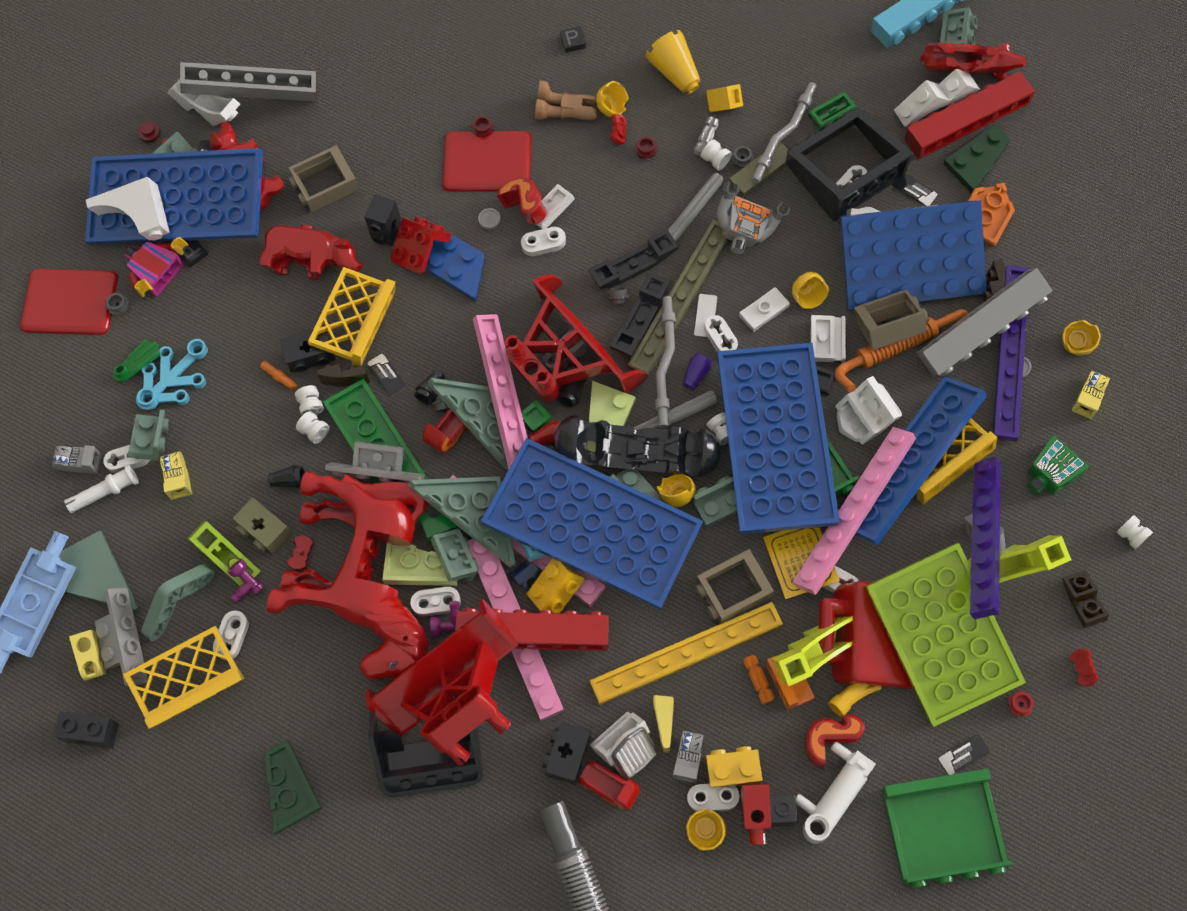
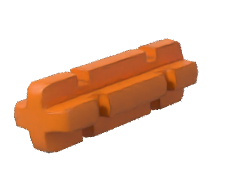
[743,655,775,704]

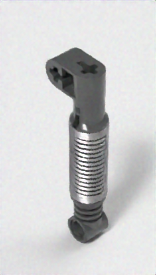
[539,801,609,911]

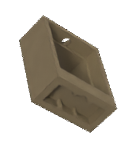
[288,145,359,213]
[854,289,929,350]
[695,549,774,624]

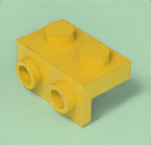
[526,558,584,614]
[705,746,763,788]

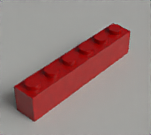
[904,72,1035,160]
[455,608,609,651]

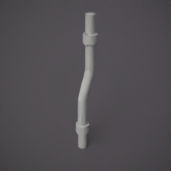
[751,82,817,184]
[655,296,676,428]

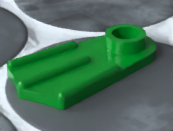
[113,340,160,382]

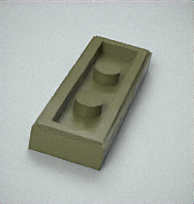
[729,142,788,197]

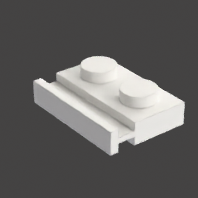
[810,315,846,363]

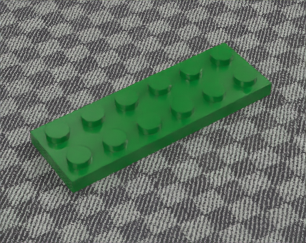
[323,378,428,508]

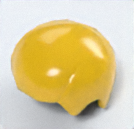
[596,81,629,117]
[792,272,829,309]
[1061,320,1101,356]
[657,474,696,507]
[686,809,726,851]

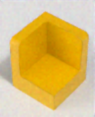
[706,84,743,112]

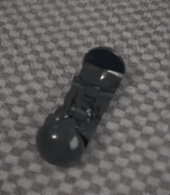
[554,415,721,477]

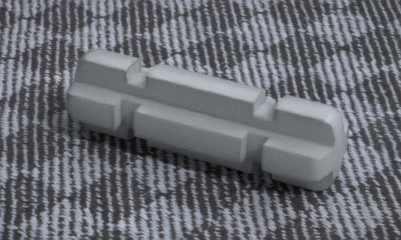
[694,116,719,157]

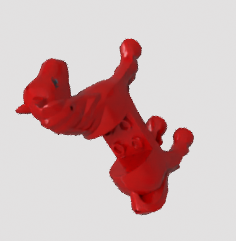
[267,472,429,680]

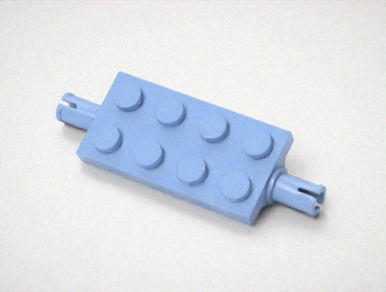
[0,531,77,673]

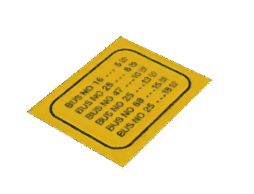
[763,527,840,599]

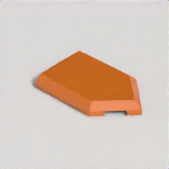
[968,183,1015,247]

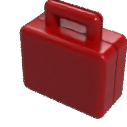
[442,131,532,192]
[20,269,118,335]
[818,581,913,689]

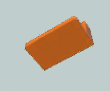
[765,656,814,711]

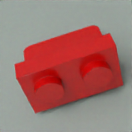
[391,216,452,274]

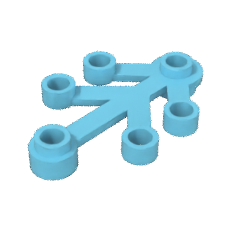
[136,339,208,411]

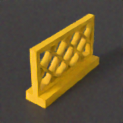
[308,267,395,366]
[916,418,997,505]
[123,626,245,729]

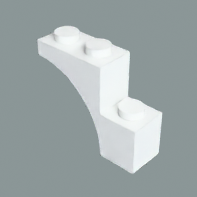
[894,69,980,128]
[167,78,240,126]

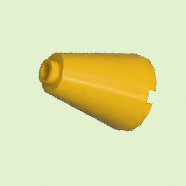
[645,30,700,94]

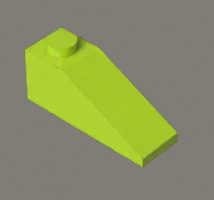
[187,521,260,586]

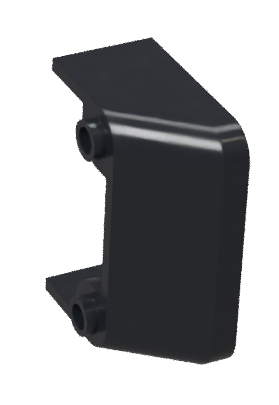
[368,712,483,797]

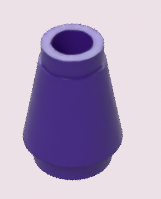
[682,353,712,390]

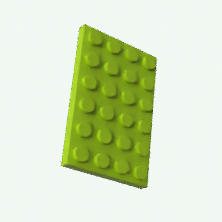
[865,543,1026,727]

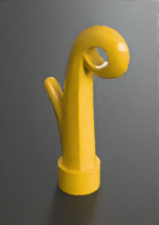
[828,684,882,717]

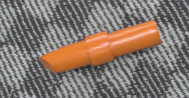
[260,360,298,390]

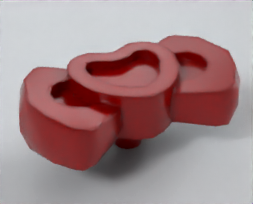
[610,114,627,145]
[287,535,314,571]
[1070,649,1099,687]

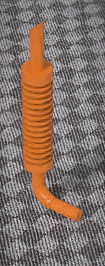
[834,309,968,393]

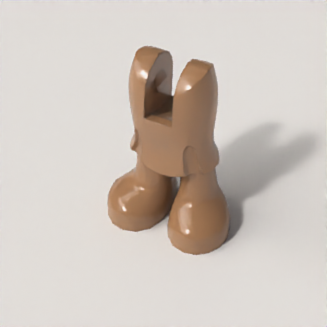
[535,80,597,121]

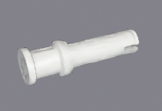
[64,464,139,513]

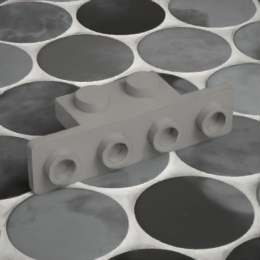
[325,442,425,484]
[95,588,148,686]

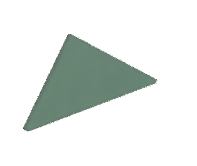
[428,378,509,472]
[408,476,516,567]
[14,531,140,612]

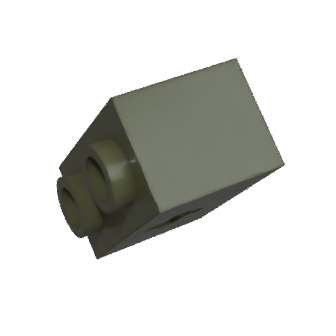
[232,497,292,555]

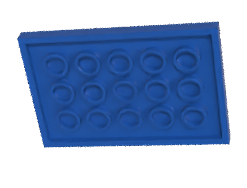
[840,200,987,310]

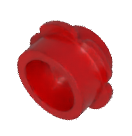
[1008,691,1034,717]

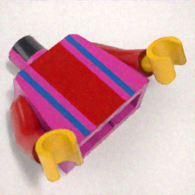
[125,237,189,297]

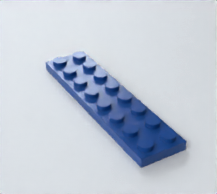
[855,376,987,545]

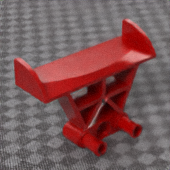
[505,274,648,402]
[365,599,518,765]

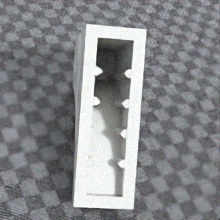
[86,177,170,241]

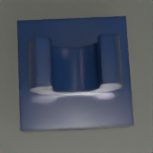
[508,559,539,591]

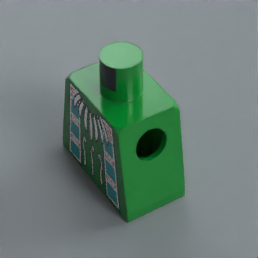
[1027,435,1089,495]

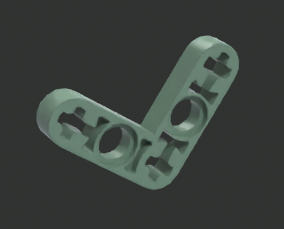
[141,564,215,641]

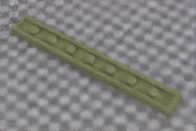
[628,220,728,378]

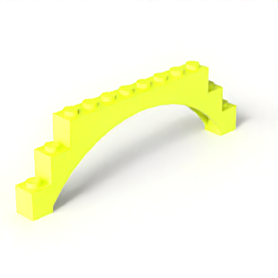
[771,535,1071,686]

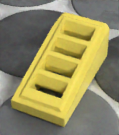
[653,695,674,753]

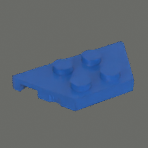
[425,232,485,302]

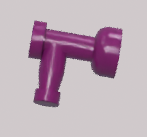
[227,558,264,602]
[430,601,459,637]

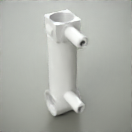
[795,742,876,844]

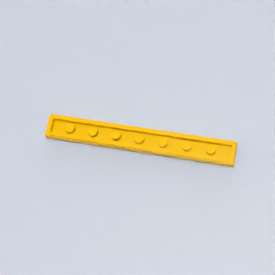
[589,602,783,705]

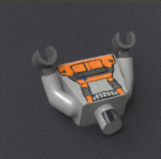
[716,182,790,254]

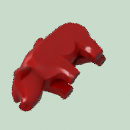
[920,43,1026,80]
[210,122,284,211]
[260,224,363,280]

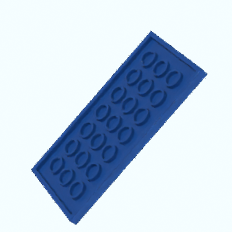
[85,148,263,245]
[717,343,840,534]
[481,438,703,610]

